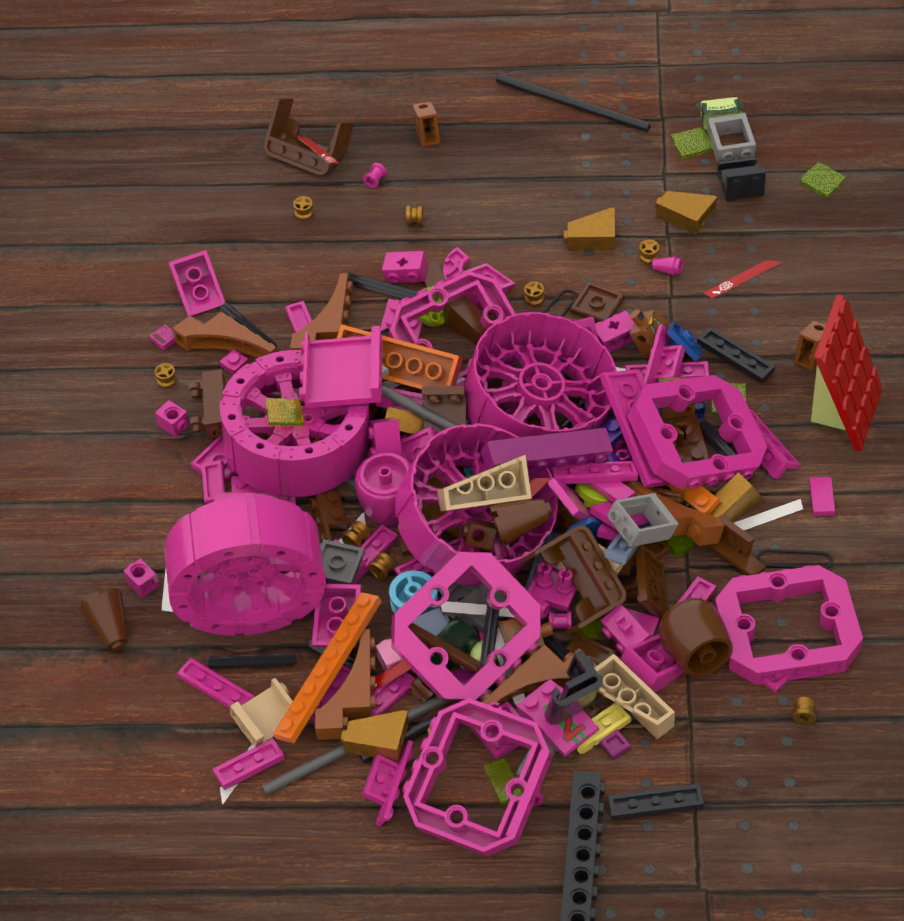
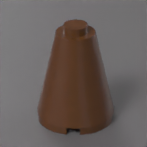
[489,499,552,547]
[80,588,128,651]

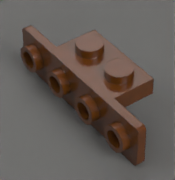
[307,491,348,544]
[707,515,766,576]

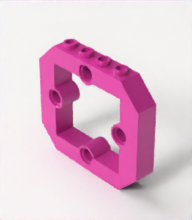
[388,271,520,394]
[627,375,767,489]
[391,552,540,701]
[715,565,863,685]
[403,698,553,857]

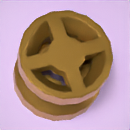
[293,196,314,221]
[406,205,423,225]
[639,240,659,265]
[524,281,544,307]
[155,363,177,389]
[368,553,396,580]
[793,697,817,725]

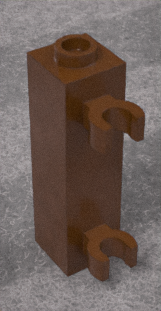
[189,369,226,439]

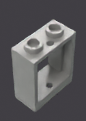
[707,113,756,162]
[607,493,679,547]

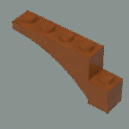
[290,273,353,350]
[172,312,277,358]
[621,481,725,546]
[315,629,376,740]
[480,644,597,705]

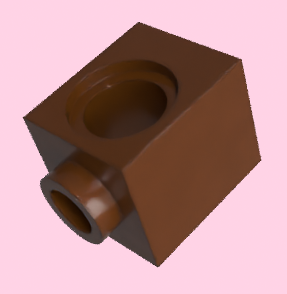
[461,517,497,550]

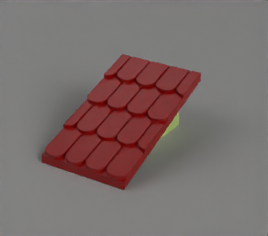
[811,294,883,451]

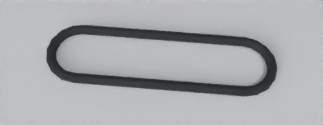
[542,289,578,317]
[757,549,833,569]

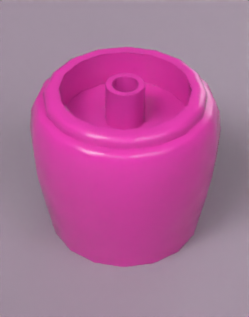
[355,452,411,526]

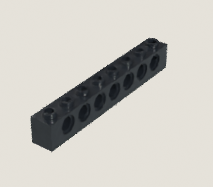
[561,770,606,921]

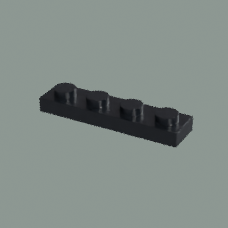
[697,326,775,383]
[608,784,704,820]

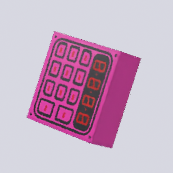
[150,325,175,350]

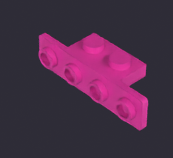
[643,324,685,384]
[361,740,413,827]

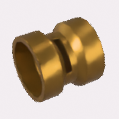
[341,520,371,547]

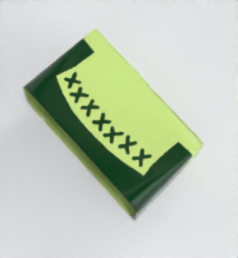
[701,97,742,130]

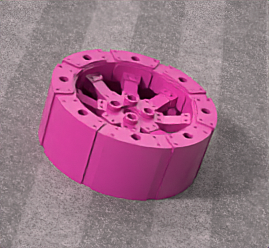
[464,312,617,438]
[220,350,370,497]
[395,423,558,586]
[164,496,326,636]

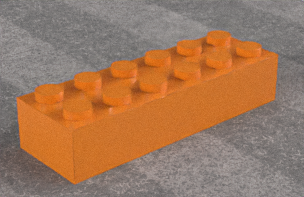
[337,324,463,391]

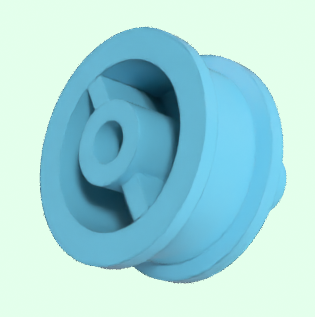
[389,570,438,615]

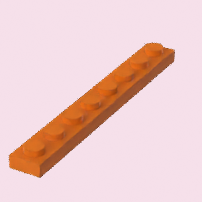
[273,592,382,744]

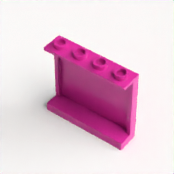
[299,326,383,408]

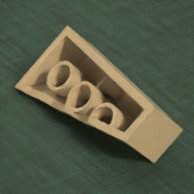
[437,455,532,512]
[595,654,675,739]

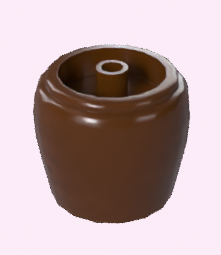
[658,598,733,677]

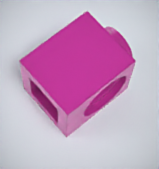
[155,400,190,437]
[123,558,159,598]

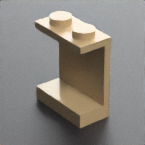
[230,678,293,747]

